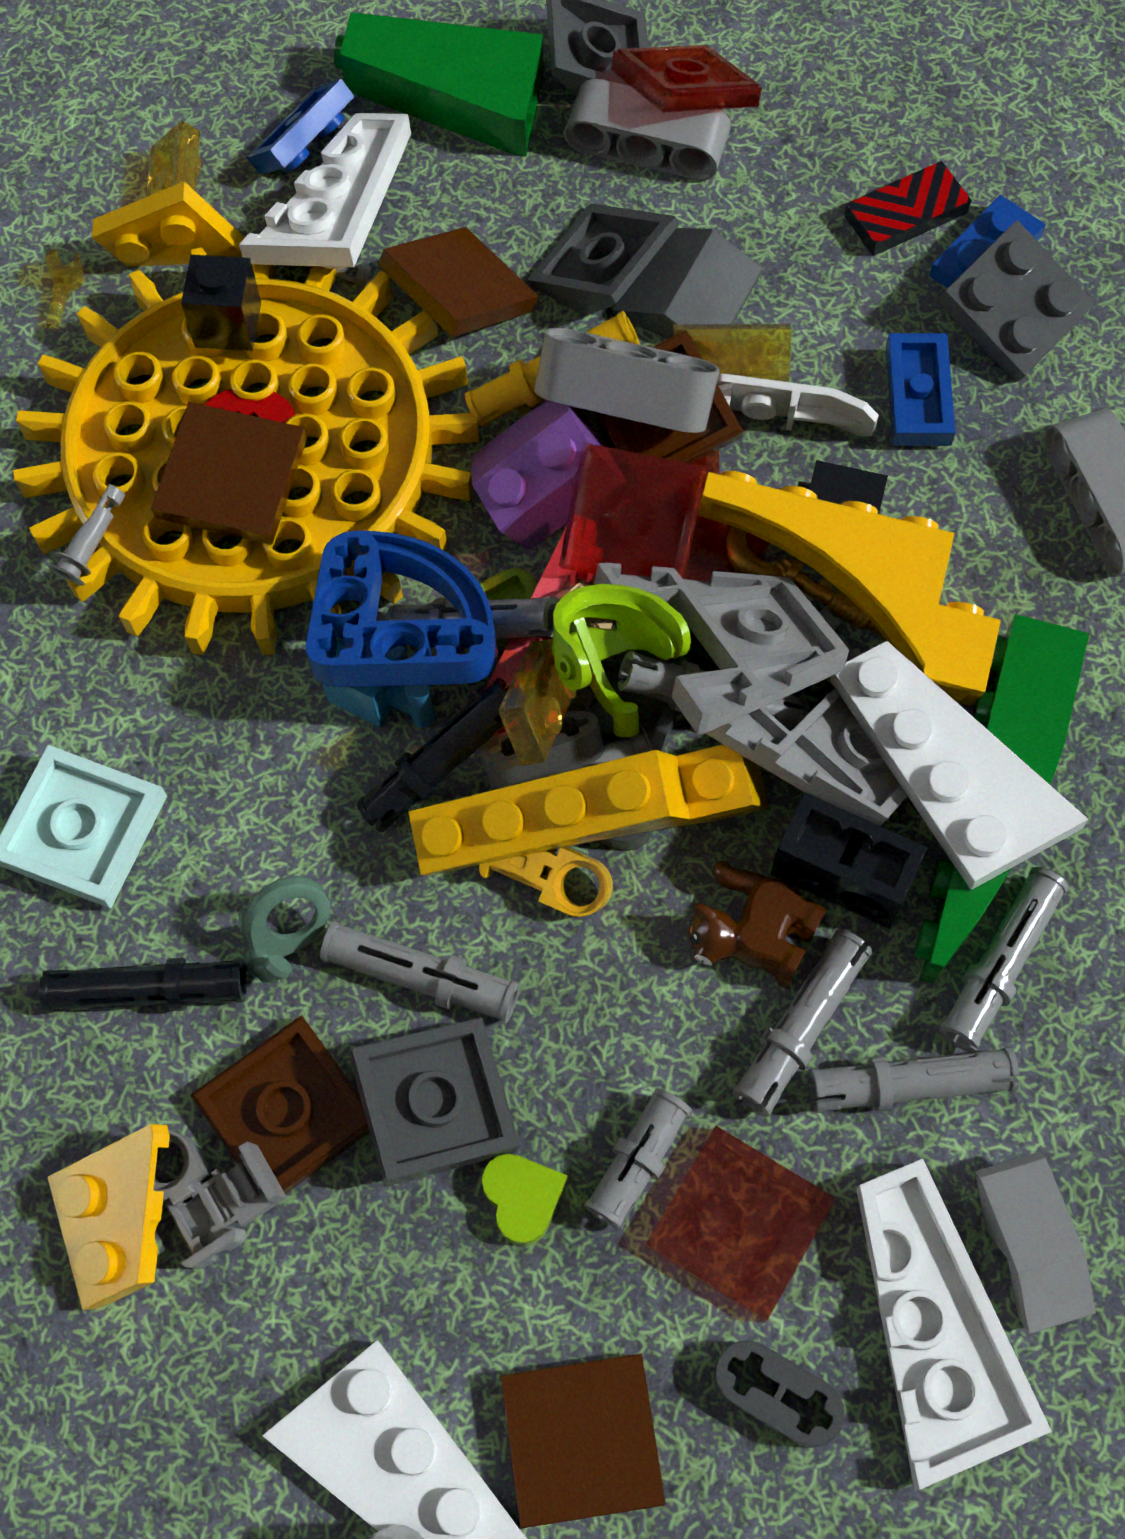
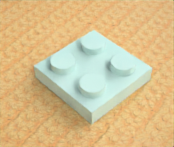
[0,745,167,909]

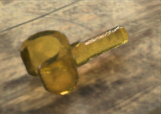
[45,249,85,330]

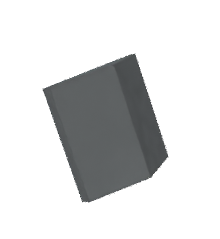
[546,0,652,96]
[527,203,679,317]
[612,228,763,358]

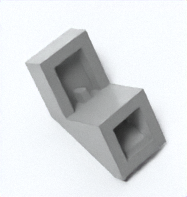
[975,1152,1096,1334]

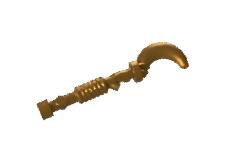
[725,526,887,642]

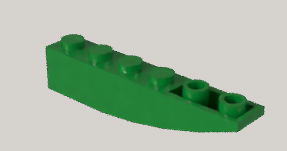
[914,614,1090,984]

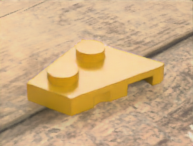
[92,182,245,267]
[47,1124,170,1310]

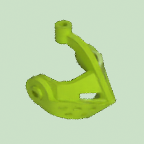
[552,584,691,737]

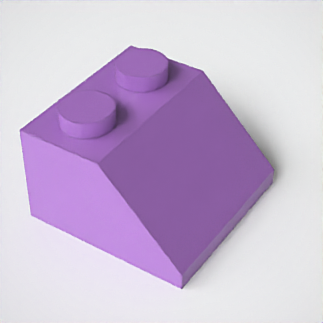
[471,399,625,550]

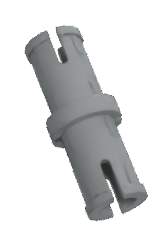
[584,1088,693,1230]

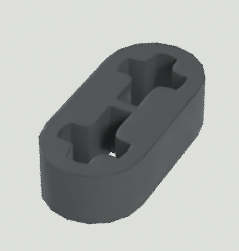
[480,711,605,789]
[714,1340,845,1448]

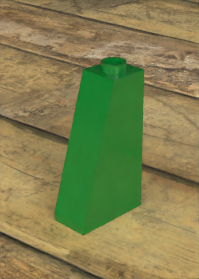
[334,12,544,157]

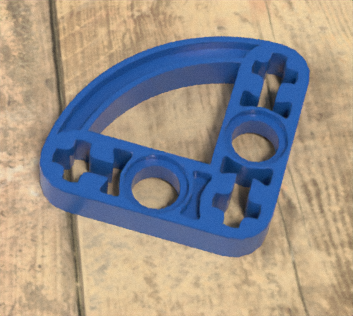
[306,531,498,687]

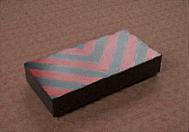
[844,161,972,256]

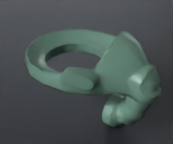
[238,876,330,984]

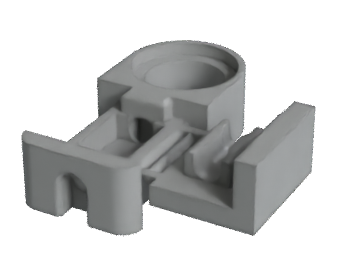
[154,1131,287,1269]

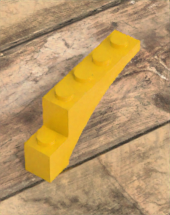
[697,471,1001,706]
[408,744,770,876]

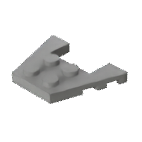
[594,563,849,734]
[705,607,907,826]

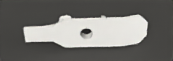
[717,373,879,436]

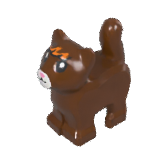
[688,861,827,989]

